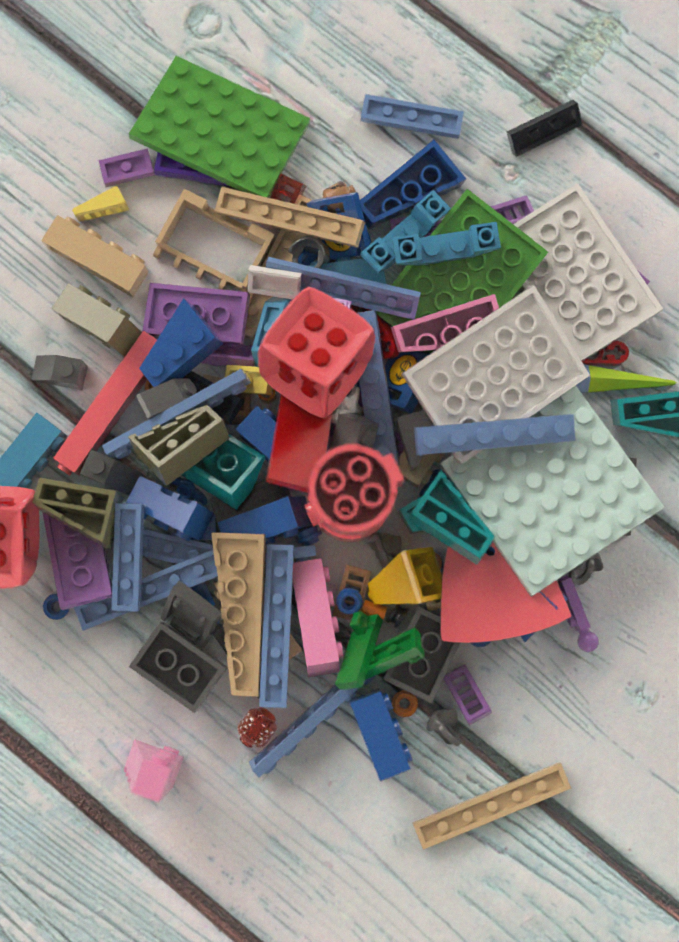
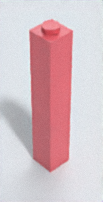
[53,331,157,476]

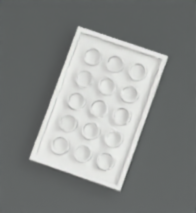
[513,183,663,361]
[402,286,590,464]

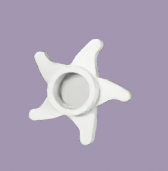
[331,386,364,424]

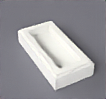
[248,265,302,300]

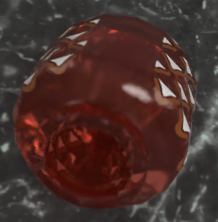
[237,707,277,748]

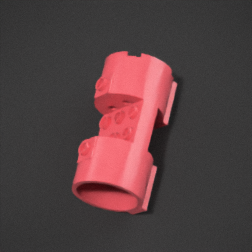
[305,444,404,542]

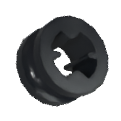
[386,604,409,629]

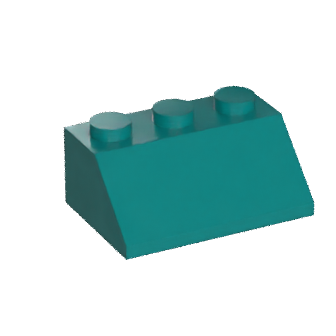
[182,434,265,510]

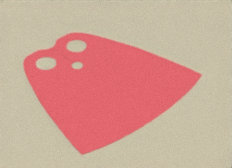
[441,542,571,643]

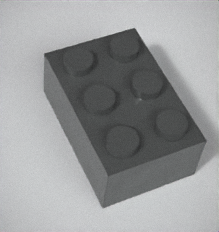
[382,606,460,703]
[129,622,228,713]

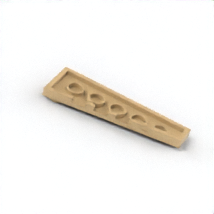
[212,532,266,697]

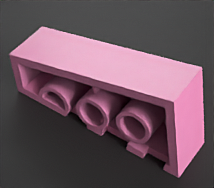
[391,294,499,352]
[293,558,343,678]
[124,739,184,802]

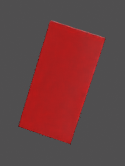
[266,394,332,493]

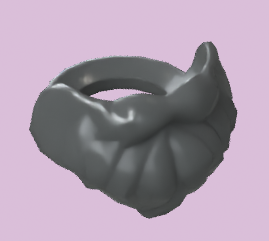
[288,236,330,269]
[366,532,402,570]
[568,553,603,585]
[426,708,461,747]

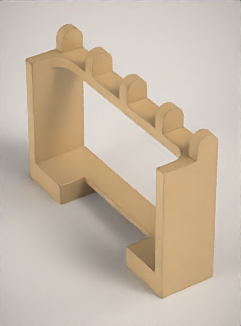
[153,189,275,292]

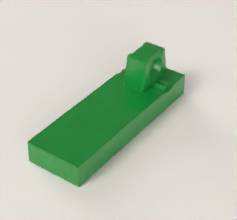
[335,611,383,690]
[364,627,425,681]

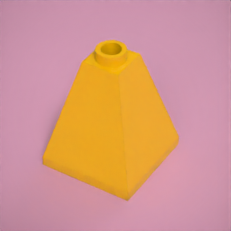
[367,547,443,604]

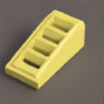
[72,186,130,222]

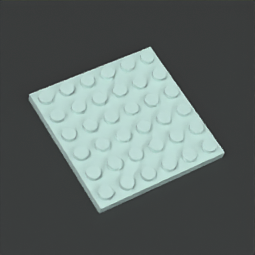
[440,386,665,597]

